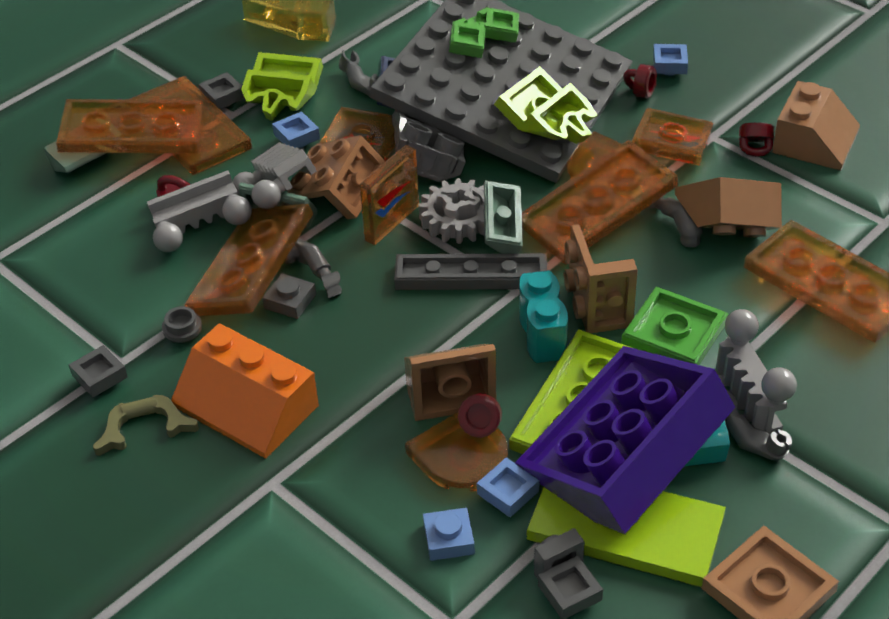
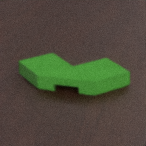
[449,7,519,58]

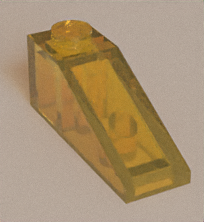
[242,0,336,41]

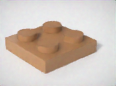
[702,525,839,619]

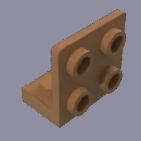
[287,135,388,219]
[564,224,638,333]

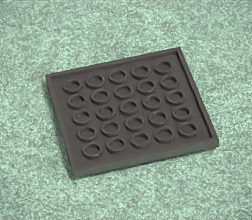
[369,0,632,183]

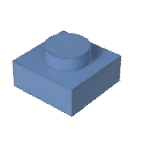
[653,44,688,75]
[272,111,320,148]
[477,458,539,517]
[423,508,475,561]

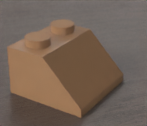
[772,81,860,170]
[675,177,782,238]
[404,344,496,421]

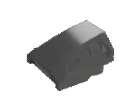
[392,109,466,182]

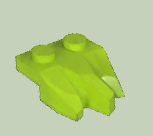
[241,52,323,121]
[494,67,598,144]

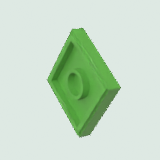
[621,286,728,365]

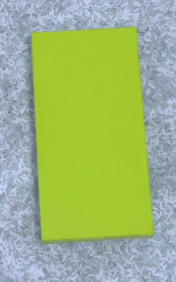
[509,329,632,454]
[527,487,726,587]

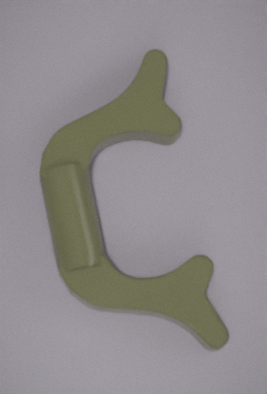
[93,395,199,456]

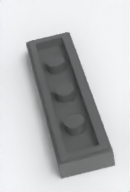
[394,253,547,290]

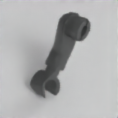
[338,50,378,96]
[641,188,703,248]
[280,239,342,299]
[725,390,792,461]

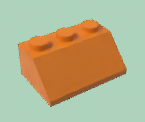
[171,323,319,459]

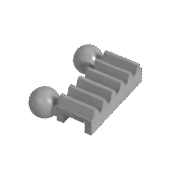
[233,142,317,209]
[147,170,252,252]
[715,309,797,433]

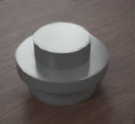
[162,306,202,343]

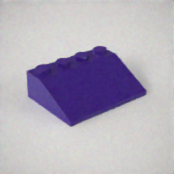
[515,346,735,534]

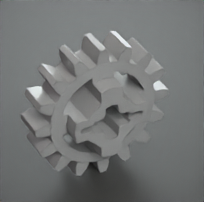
[419,178,485,244]

